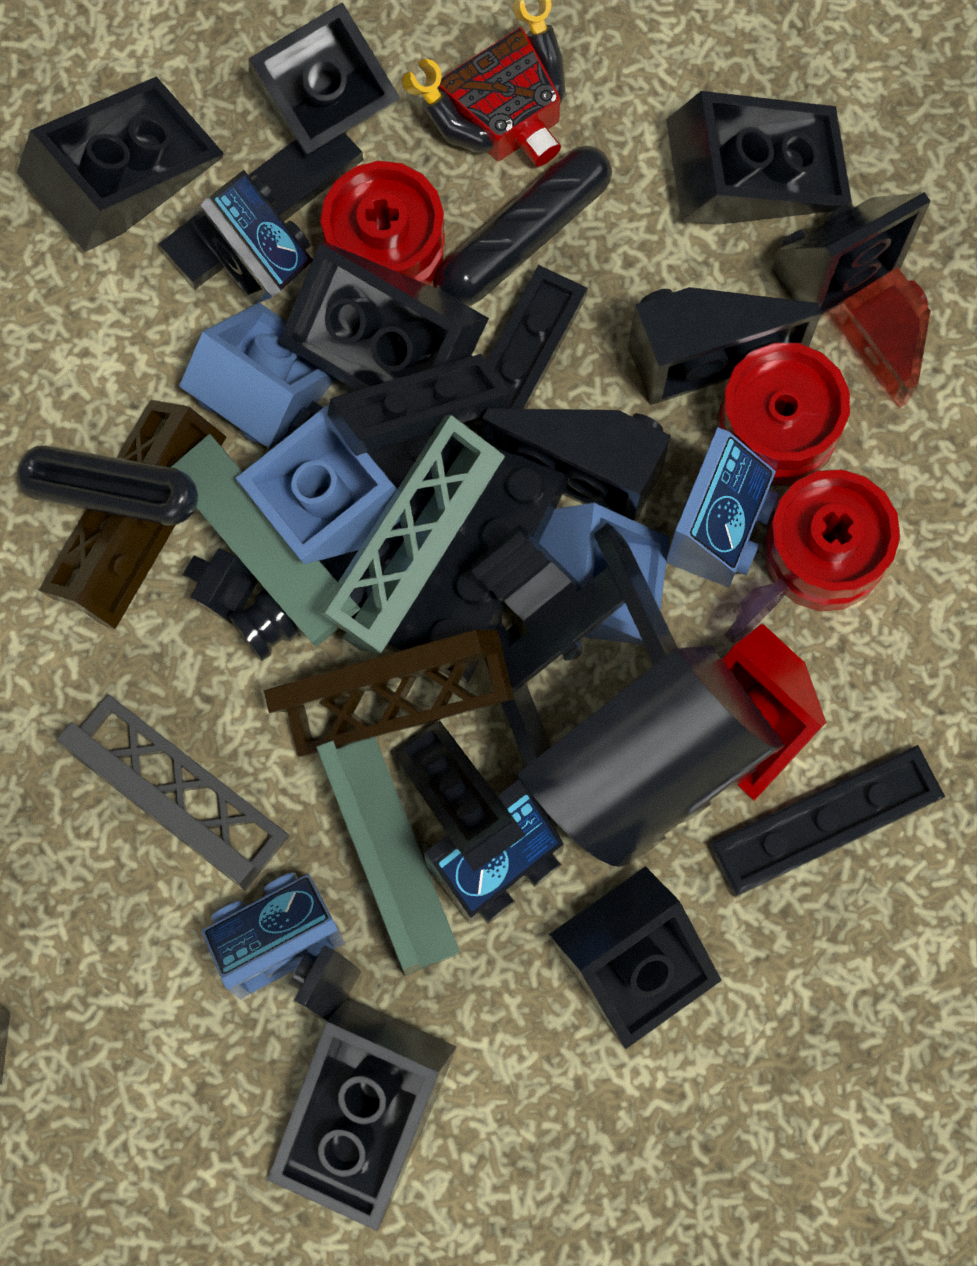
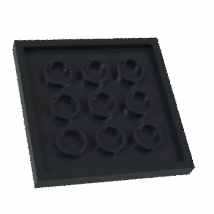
[320,432,569,683]

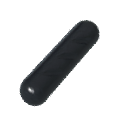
[436,145,612,306]
[16,445,199,525]

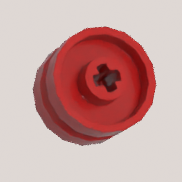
[321,161,445,285]
[717,343,850,486]
[763,469,901,611]

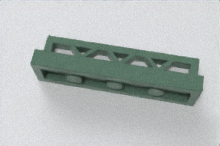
[319,415,505,653]
[317,738,460,976]

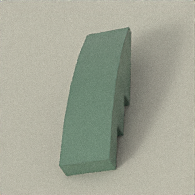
[172,434,361,647]

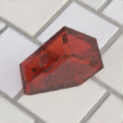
[835,267,931,408]

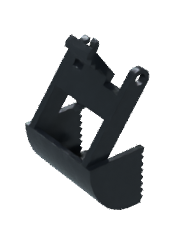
[471,523,785,867]

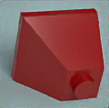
[722,623,827,801]

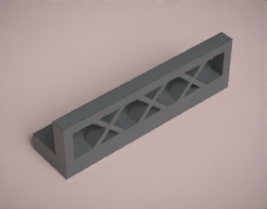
[56,694,289,891]

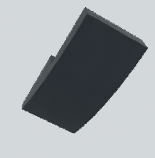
[288,945,361,1022]

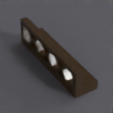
[39,400,227,629]
[263,630,515,757]

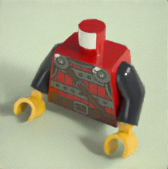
[402,0,566,167]

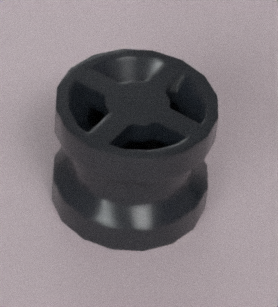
[228,589,299,662]

